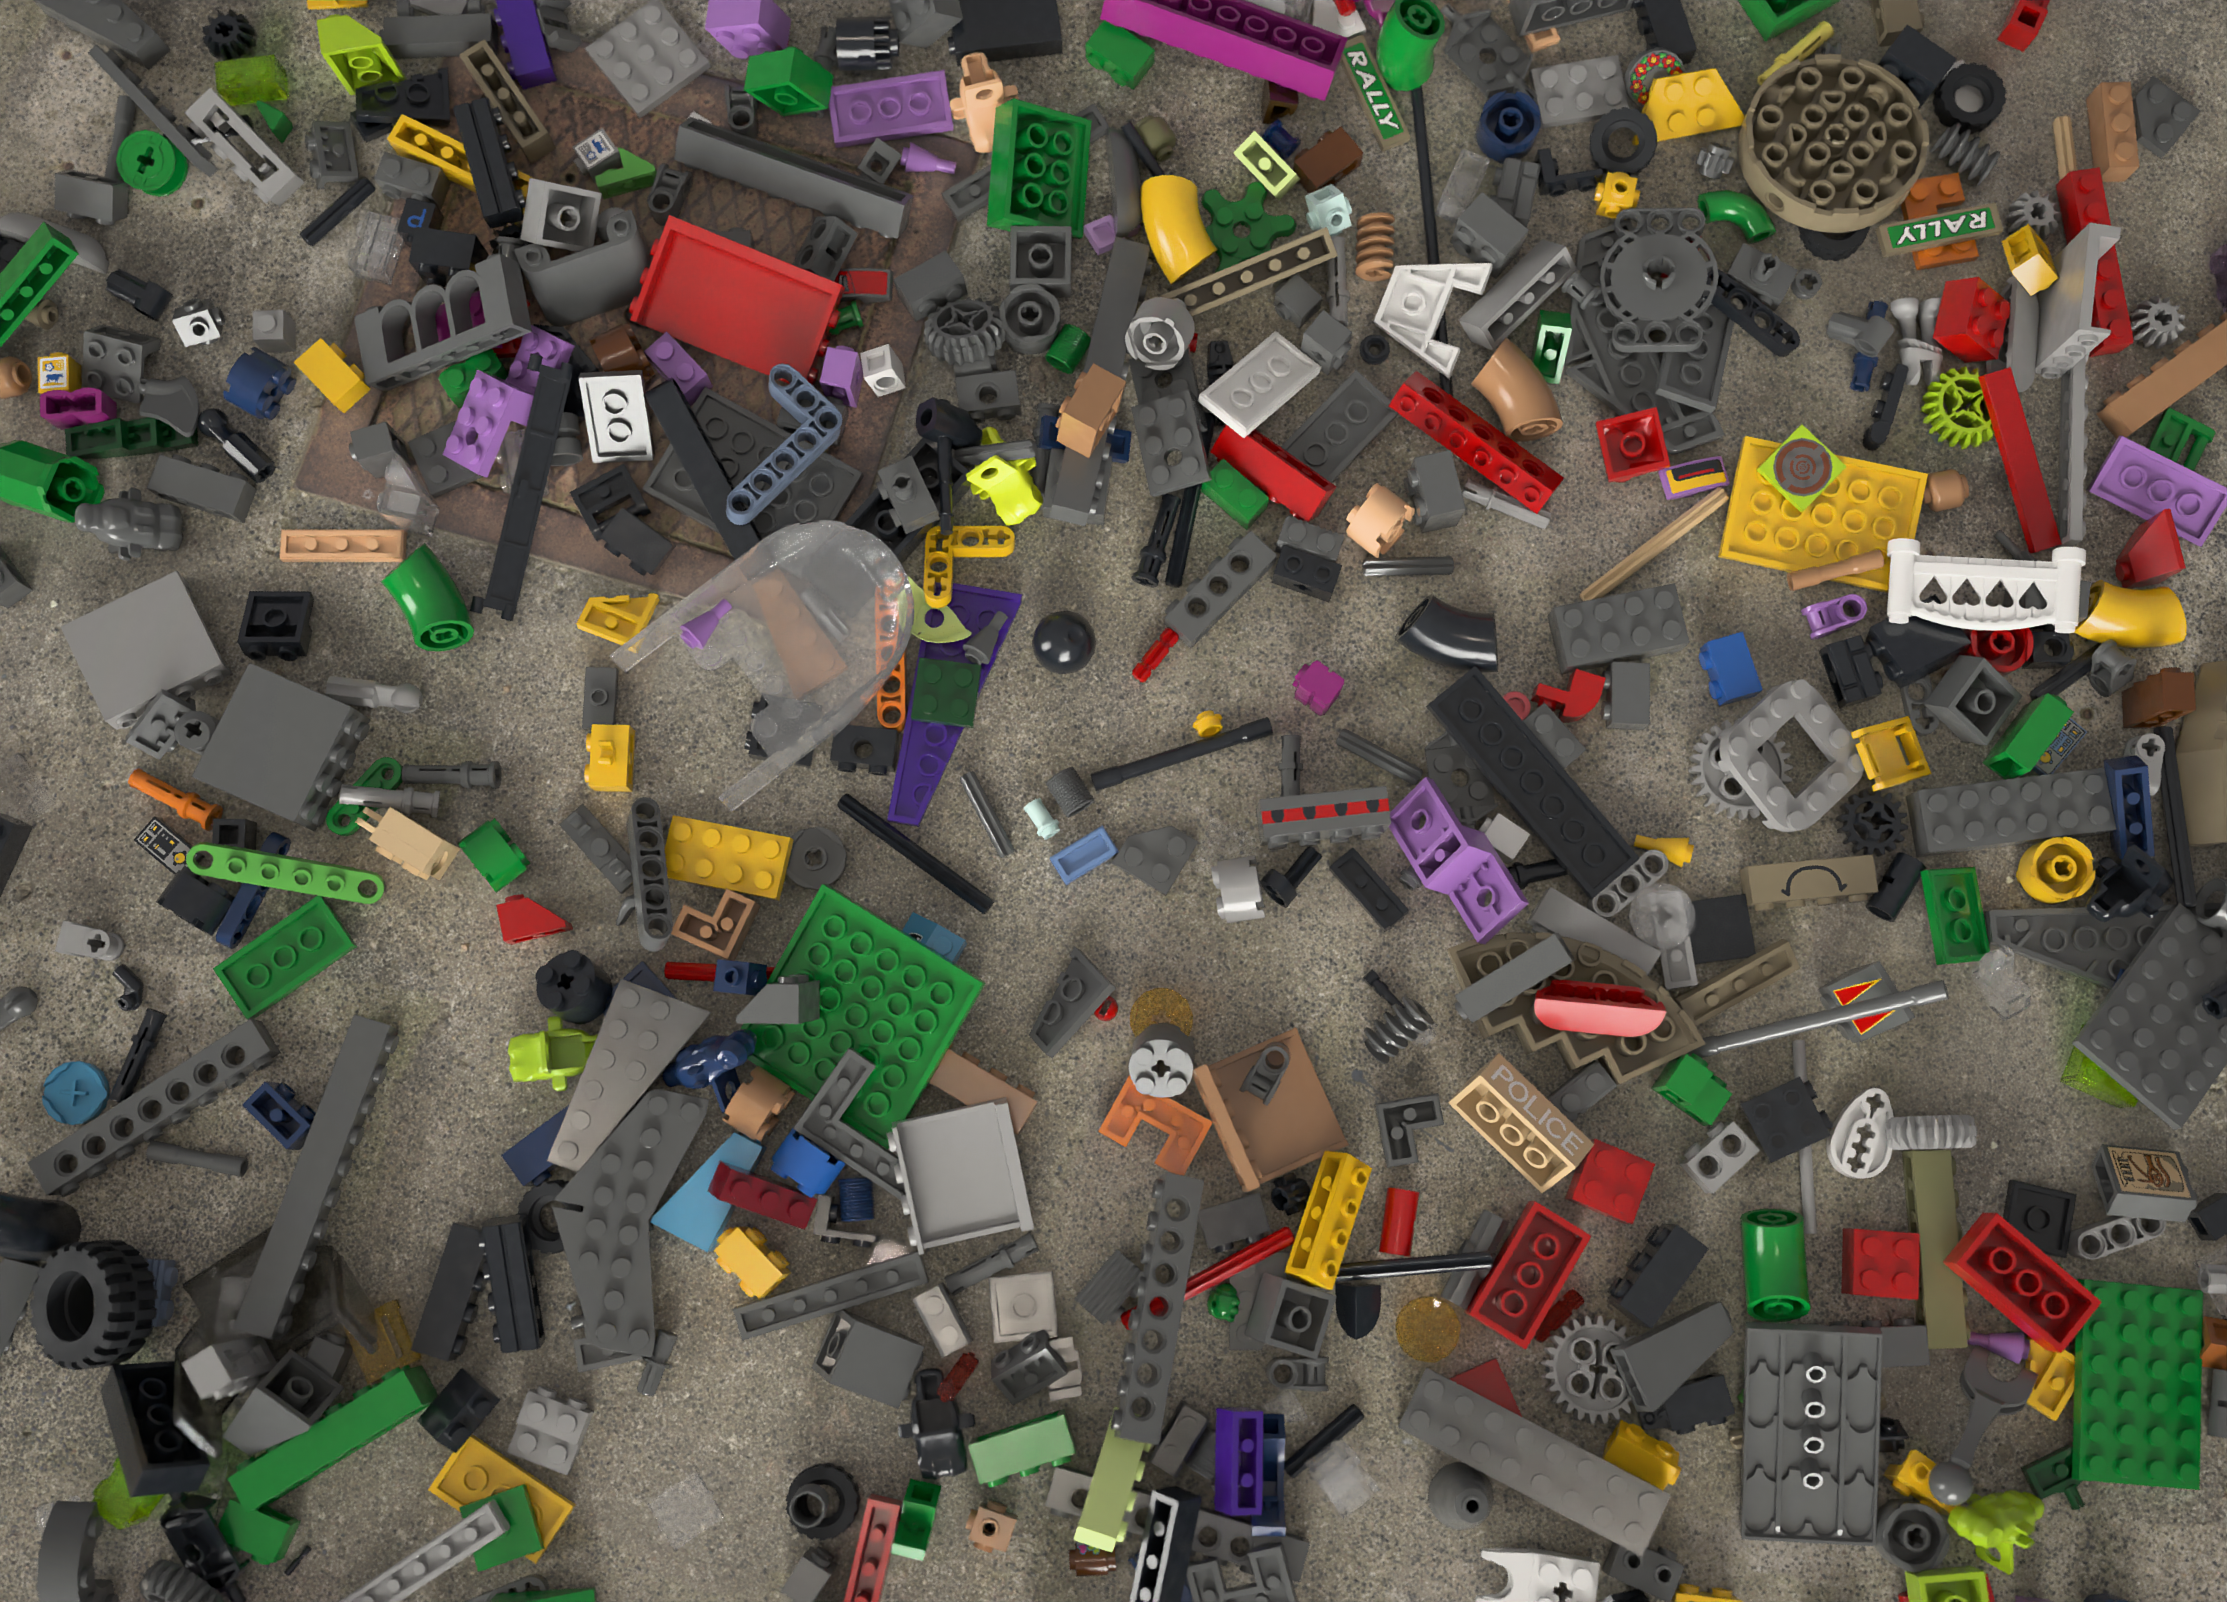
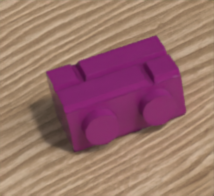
[1292,660,1344,717]

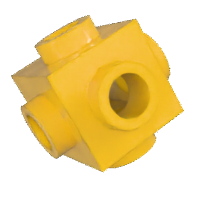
[1594,172,1640,219]

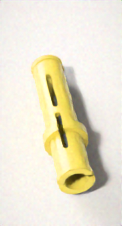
[1757,21,1834,86]

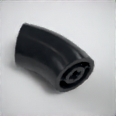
[1395,594,1498,672]
[0,1191,82,1261]

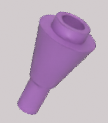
[900,142,956,174]
[680,599,732,649]
[1967,1332,2030,1364]

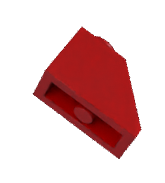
[496,894,573,945]

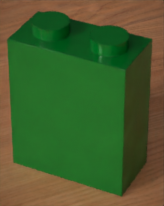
[1982,693,2074,780]

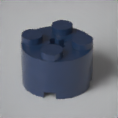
[1475,91,1540,165]
[223,347,296,420]

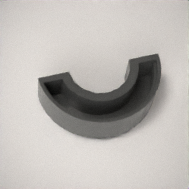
[37,1501,119,1602]

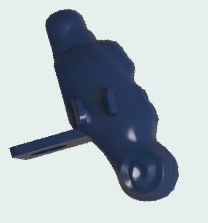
[662,1029,757,1114]

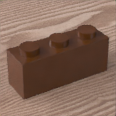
[2121,667,2196,729]

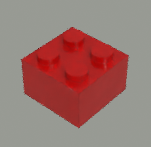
[1933,277,2010,363]
[1565,1139,1655,1224]
[1841,1228,1920,1300]

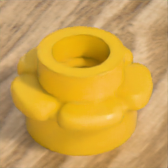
[1193,710,1223,738]

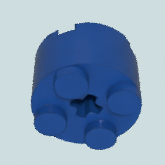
[771,1126,846,1198]

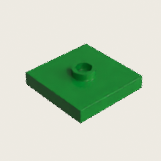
[459,1484,544,1572]

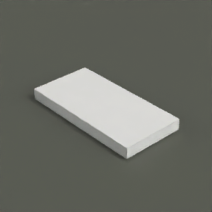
[1198,331,1321,438]

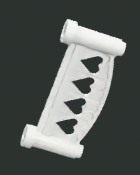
[1887,538,2086,633]

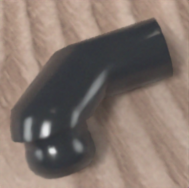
[112,964,144,1011]

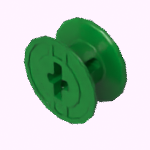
[116,130,188,197]

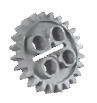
[1688,718,1793,820]
[1541,1316,1636,1424]

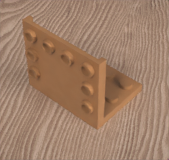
[1192,1028,1349,1192]

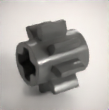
[1695,142,1735,179]

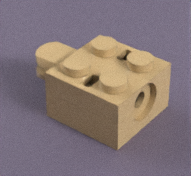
[355,806,460,881]

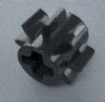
[1271,1173,1310,1216]

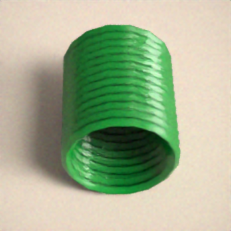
[1045,324,1091,374]

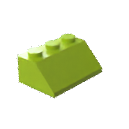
[316,14,408,96]

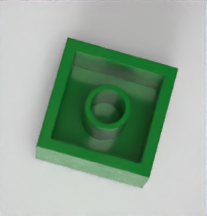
[744,46,834,117]

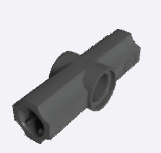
[1440,1209,1509,1310]

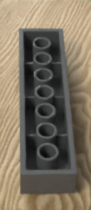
[1398,1367,1671,1557]

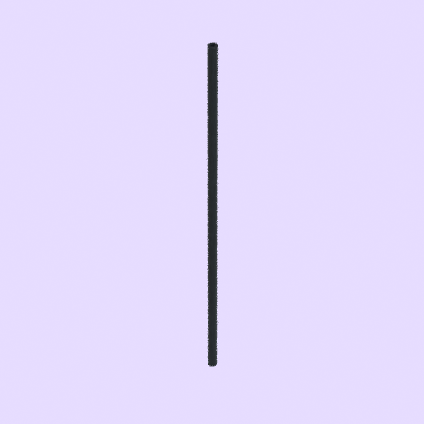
[1411,85,1454,397]

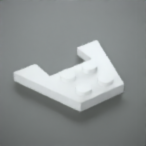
[1374,263,1493,379]

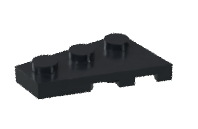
[355,67,450,126]

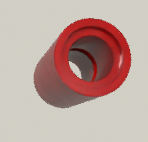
[1379,1187,1420,1257]

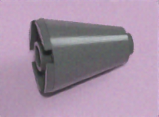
[1428,1462,1494,1530]

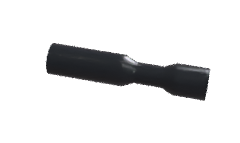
[284,1546,312,1576]

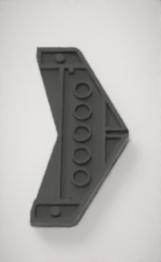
[1563,219,1724,455]
[552,1089,709,1358]

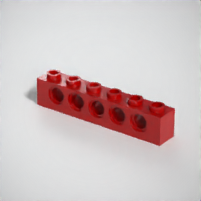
[1389,370,1564,514]

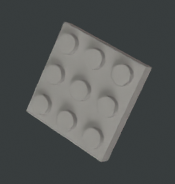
[585,0,711,119]

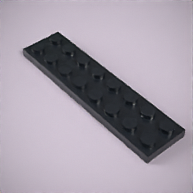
[1426,666,1640,900]

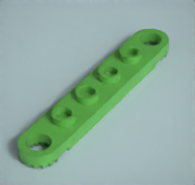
[186,842,385,904]

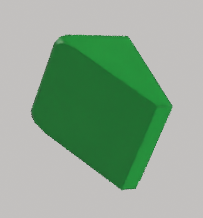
[256,100,294,144]

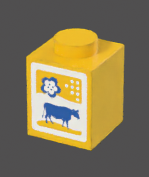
[38,352,82,394]

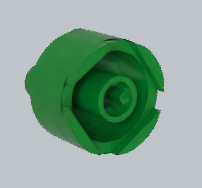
[457,818,531,893]

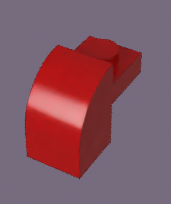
[1530,669,1606,723]

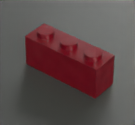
[707,1161,818,1230]

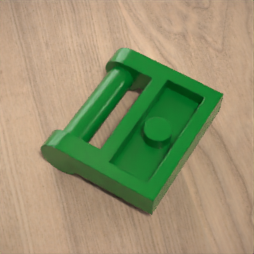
[2146,407,2216,471]

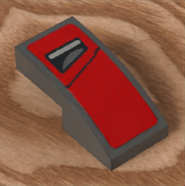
[834,268,894,304]

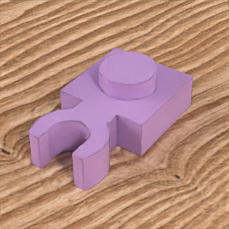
[1083,214,1140,255]

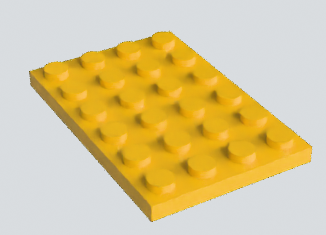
[1718,436,1928,593]

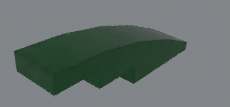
[65,417,199,459]

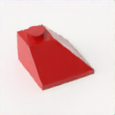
[2115,508,2186,589]

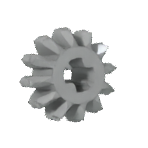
[2005,190,2062,241]
[2129,295,2186,350]

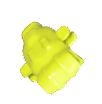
[966,426,1043,526]

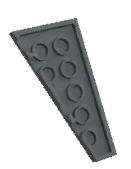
[547,979,712,1172]

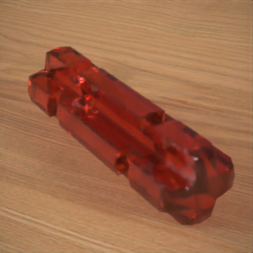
[1533,1289,1584,1343]
[937,1352,979,1402]

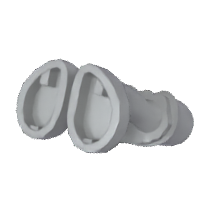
[1890,297,1943,386]

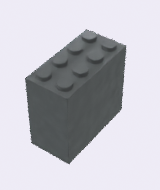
[191,663,370,831]

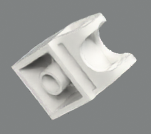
[1475,1547,1600,1602]

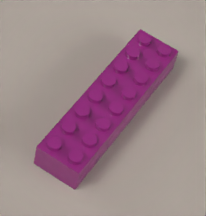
[1100,0,1348,101]

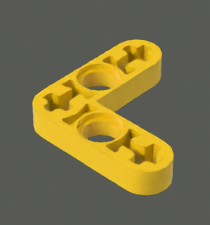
[923,526,1015,608]

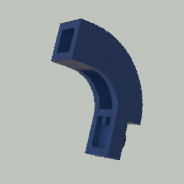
[1250,1414,1286,1537]

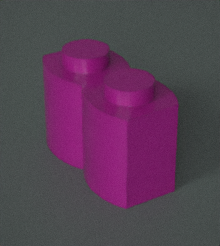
[40,388,117,431]

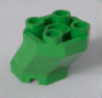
[0,440,105,523]

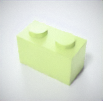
[1233,131,1300,200]

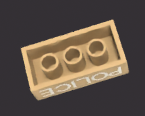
[1448,1053,1594,1193]

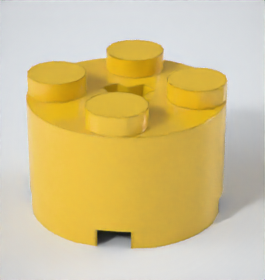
[2016,837,2095,904]

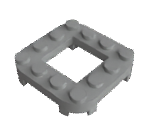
[1718,679,1865,832]

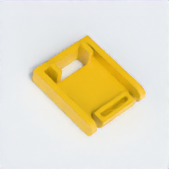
[1851,716,1932,792]

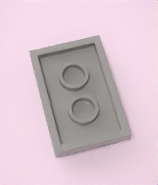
[1529,55,1630,129]

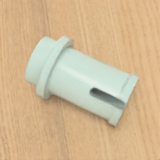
[1024,798,1060,840]

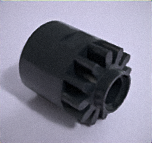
[836,17,900,71]

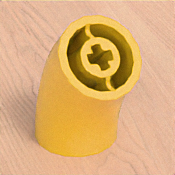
[1141,175,1217,285]
[2073,580,2187,649]

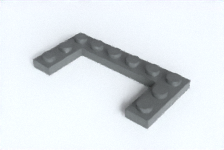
[793,1047,906,1200]

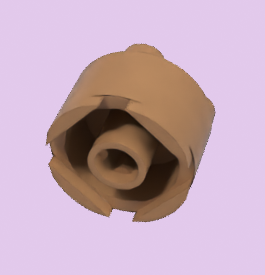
[722,1066,796,1142]

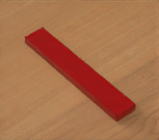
[1978,367,2062,554]

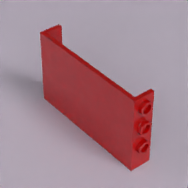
[629,215,845,386]

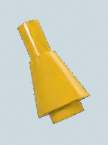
[1634,834,1694,868]

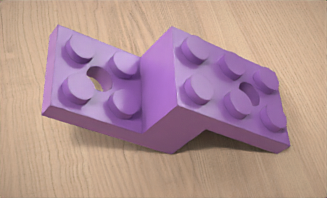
[442,325,575,478]
[1389,777,1529,944]

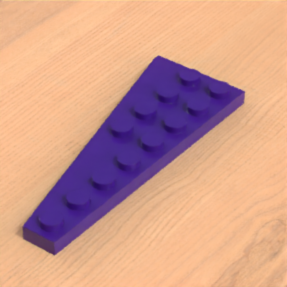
[887,582,1023,827]

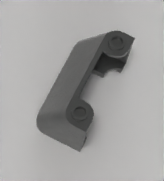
[514,209,653,327]

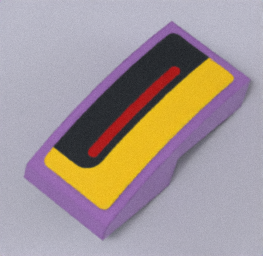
[1658,456,1730,500]

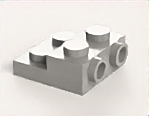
[507,1386,594,1475]

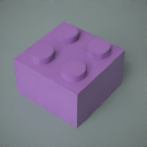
[705,0,791,59]

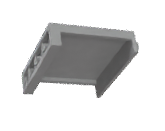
[2035,223,2121,379]
[61,570,232,730]
[887,1097,1034,1255]

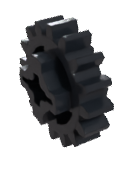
[1836,789,1908,857]

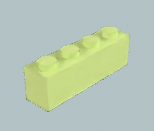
[1074,1407,1151,1552]

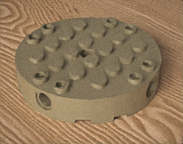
[1738,54,1929,233]

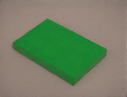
[1920,867,1992,965]

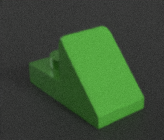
[595,147,657,199]

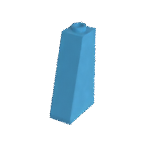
[650,1132,767,1252]

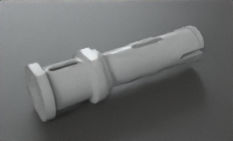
[339,784,440,818]

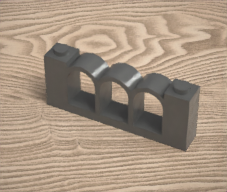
[354,254,532,392]

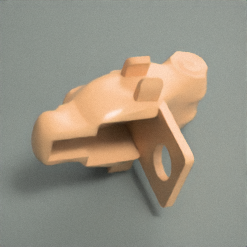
[950,52,1019,153]

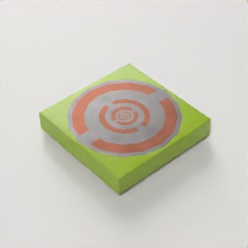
[1757,424,1847,512]

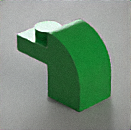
[891,1479,942,1561]

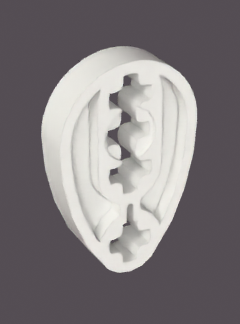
[1826,1088,1894,1179]

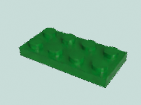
[213,896,357,1020]

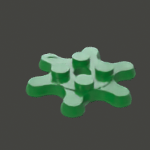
[1201,182,1296,273]

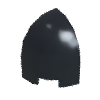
[1335,1283,1381,1340]

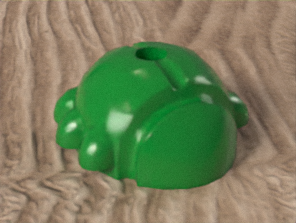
[1207,1283,1240,1322]

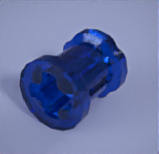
[1261,120,1301,160]

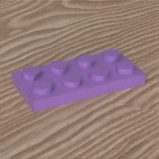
[829,70,954,148]
[2087,435,2227,547]

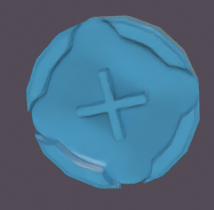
[42,1061,110,1125]

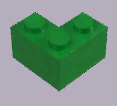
[1651,1053,1732,1126]

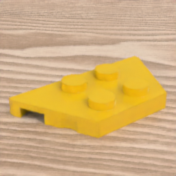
[1632,68,1745,146]

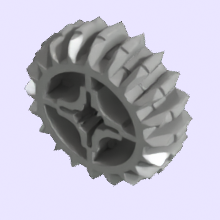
[1885,1115,1978,1150]

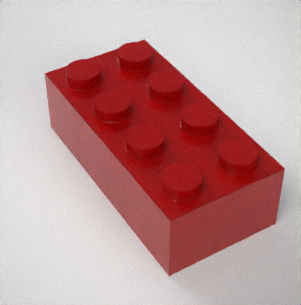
[1464,1201,1592,1349]
[1943,1213,2102,1353]

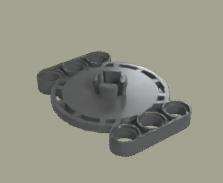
[1600,207,1719,352]

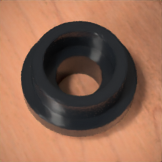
[1359,335,1390,365]

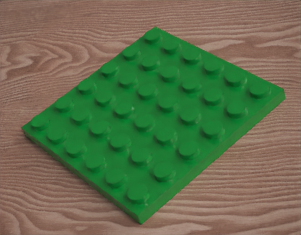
[740,884,986,1149]

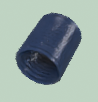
[838,1177,875,1222]

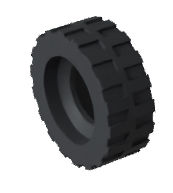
[1933,63,2006,135]
[1590,107,1657,177]
[1798,226,1870,261]
[516,1179,584,1254]
[786,1463,861,1541]

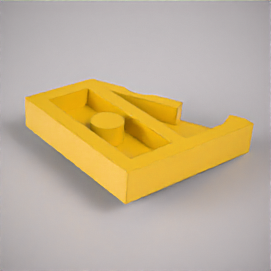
[576,593,660,650]
[2025,1335,2075,1421]

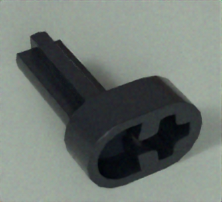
[1260,846,1322,908]

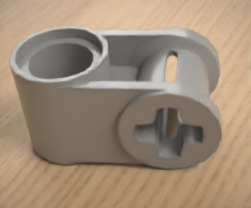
[2123,733,2165,796]
[54,921,125,961]

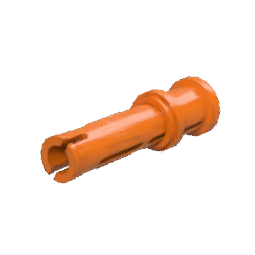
[128,768,223,831]

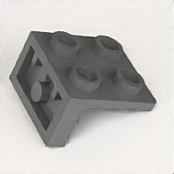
[82,324,161,403]

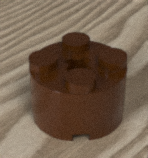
[589,323,656,383]

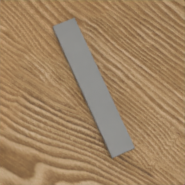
[339,1499,511,1602]

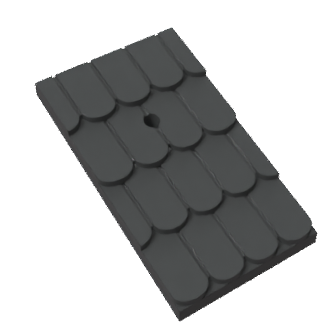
[1740,1322,1882,1546]

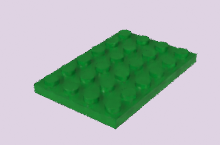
[2072,1279,2203,1490]

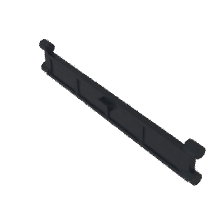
[469,354,574,621]

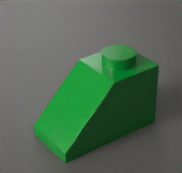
[1531,310,1572,384]

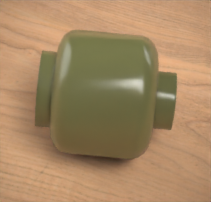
[1135,115,1177,162]

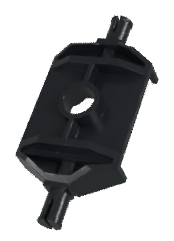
[159,1492,251,1602]

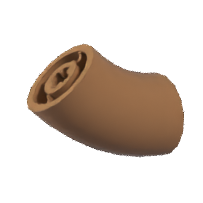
[1471,337,1563,442]

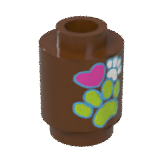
[1069,1542,1116,1577]

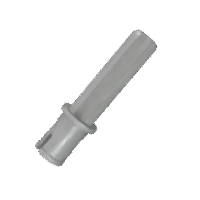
[1462,478,1551,529]

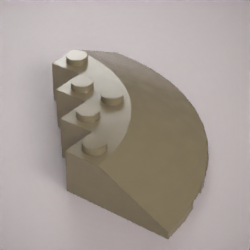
[1447,932,1706,1085]

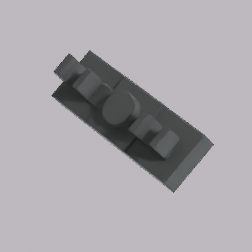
[559,804,646,894]

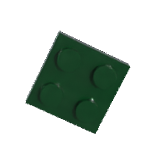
[911,657,982,728]

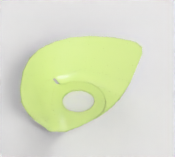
[900,576,972,643]

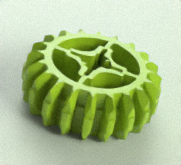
[1920,366,1994,450]

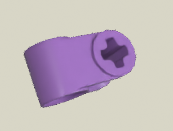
[1801,594,1867,640]

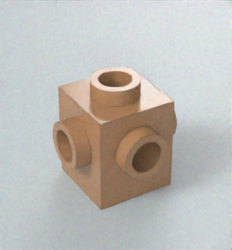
[965,1500,1018,1552]

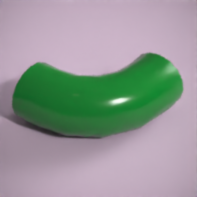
[1697,189,1776,244]

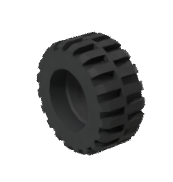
[30,1240,158,1370]

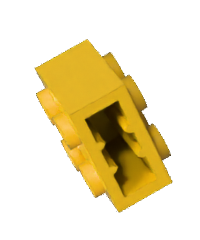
[714,1226,791,1298]

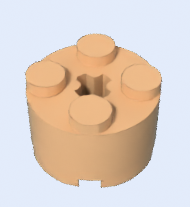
[1345,483,1415,558]

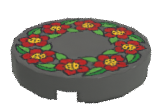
[1625,47,1685,107]

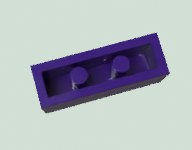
[493,0,557,90]
[1215,1407,1263,1516]

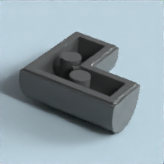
[1375,1093,1444,1168]

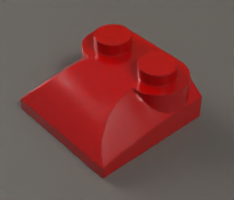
[1595,407,1670,483]

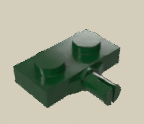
[2021,1442,2085,1510]

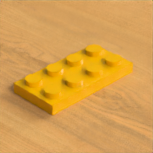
[664,815,794,901]
[428,1434,576,1564]

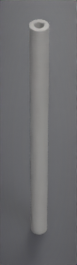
[1792,1040,1817,1234]

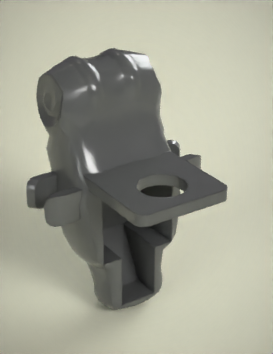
[75,488,183,561]

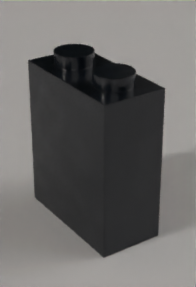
[1865,594,1971,689]

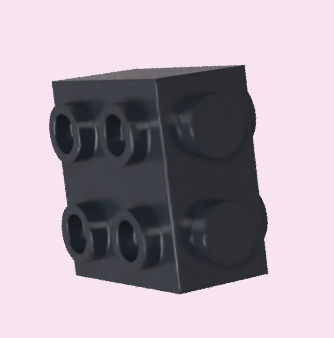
[1741,1077,1833,1163]

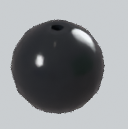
[1032,611,1096,674]

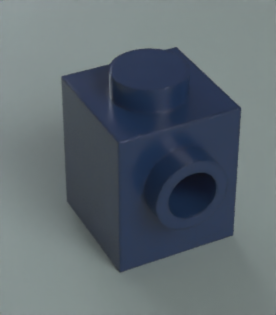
[713,959,767,996]

